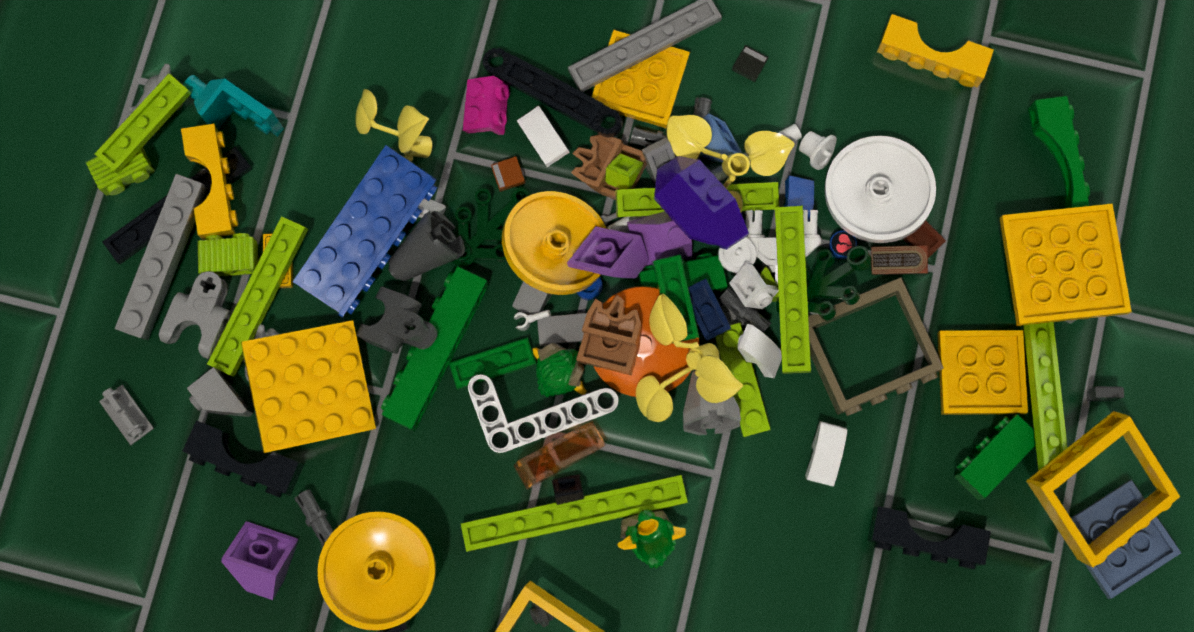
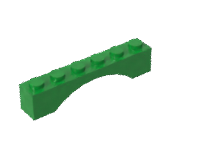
[1028,96,1090,209]

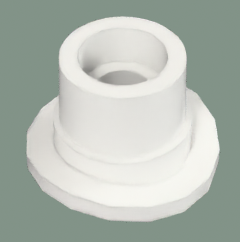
[799,131,837,170]
[718,238,757,273]

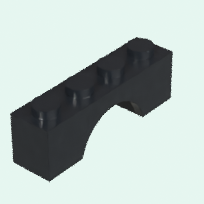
[182,420,304,498]
[867,506,991,570]

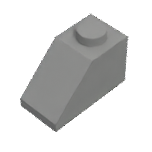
[187,367,253,417]

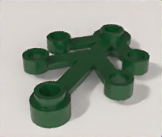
[452,187,532,267]
[776,246,872,321]

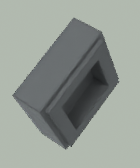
[1087,386,1124,401]

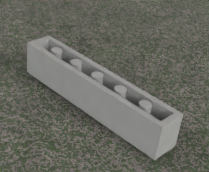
[115,174,208,341]

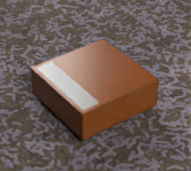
[491,157,525,192]

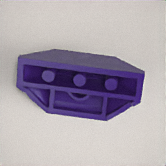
[654,156,749,250]

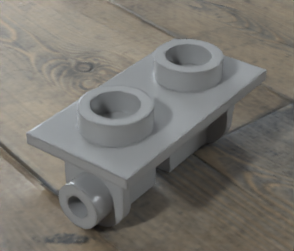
[99,385,154,445]

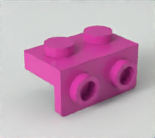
[463,76,509,135]

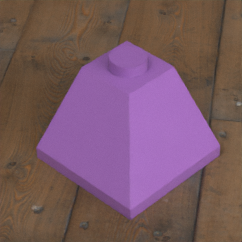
[627,211,692,272]
[567,227,649,278]
[221,521,298,600]

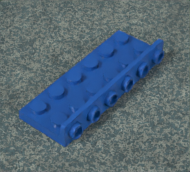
[293,145,438,317]

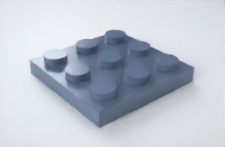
[1071,480,1181,599]

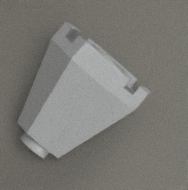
[683,370,741,435]

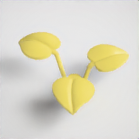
[356,89,432,161]
[666,115,795,212]
[636,294,743,422]

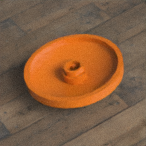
[593,286,699,397]

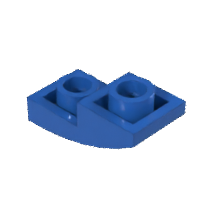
[783,175,814,222]

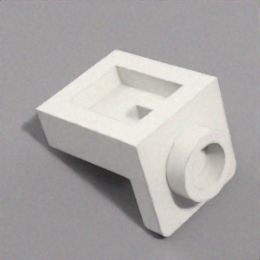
[729,264,779,309]

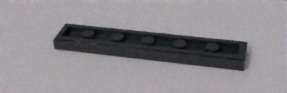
[102,146,252,265]

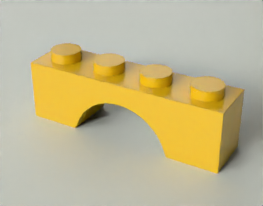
[877,14,994,88]
[181,124,238,240]

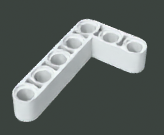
[468,375,618,453]

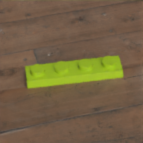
[95,74,192,174]
[715,323,771,437]

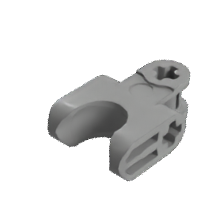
[159,271,232,359]

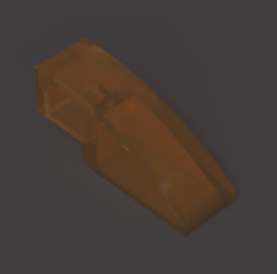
[514,421,606,490]

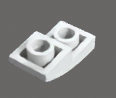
[517,106,569,167]
[738,324,782,378]
[805,421,847,487]

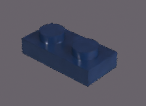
[688,278,731,341]

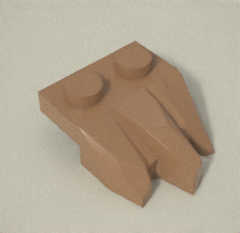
[571,135,647,200]
[576,295,641,376]

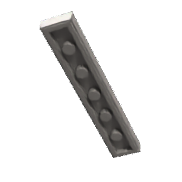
[568,0,722,92]

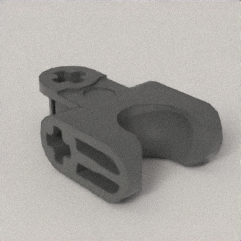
[356,287,437,354]

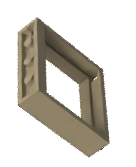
[808,278,944,416]

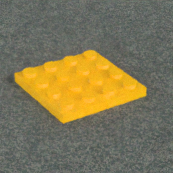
[1000,204,1132,326]
[241,320,376,453]

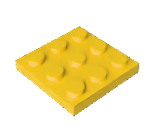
[592,30,690,129]
[938,330,1028,415]

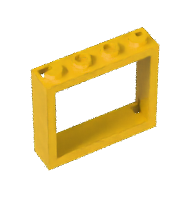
[1026,411,1180,568]
[495,581,605,632]

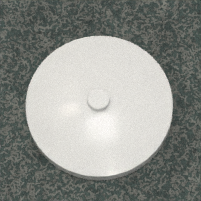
[825,136,936,243]

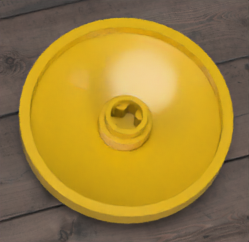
[502,191,607,295]
[317,512,436,630]

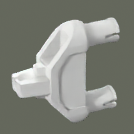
[745,210,821,287]

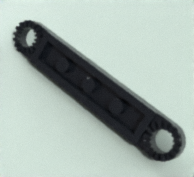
[483,48,623,138]

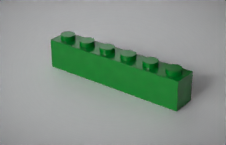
[381,266,489,432]

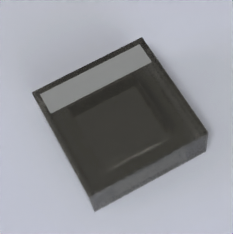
[732,45,769,82]

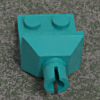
[183,75,284,137]

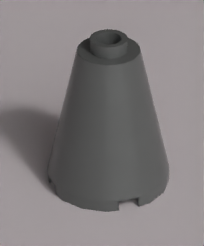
[388,211,465,281]

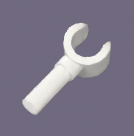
[514,310,551,331]

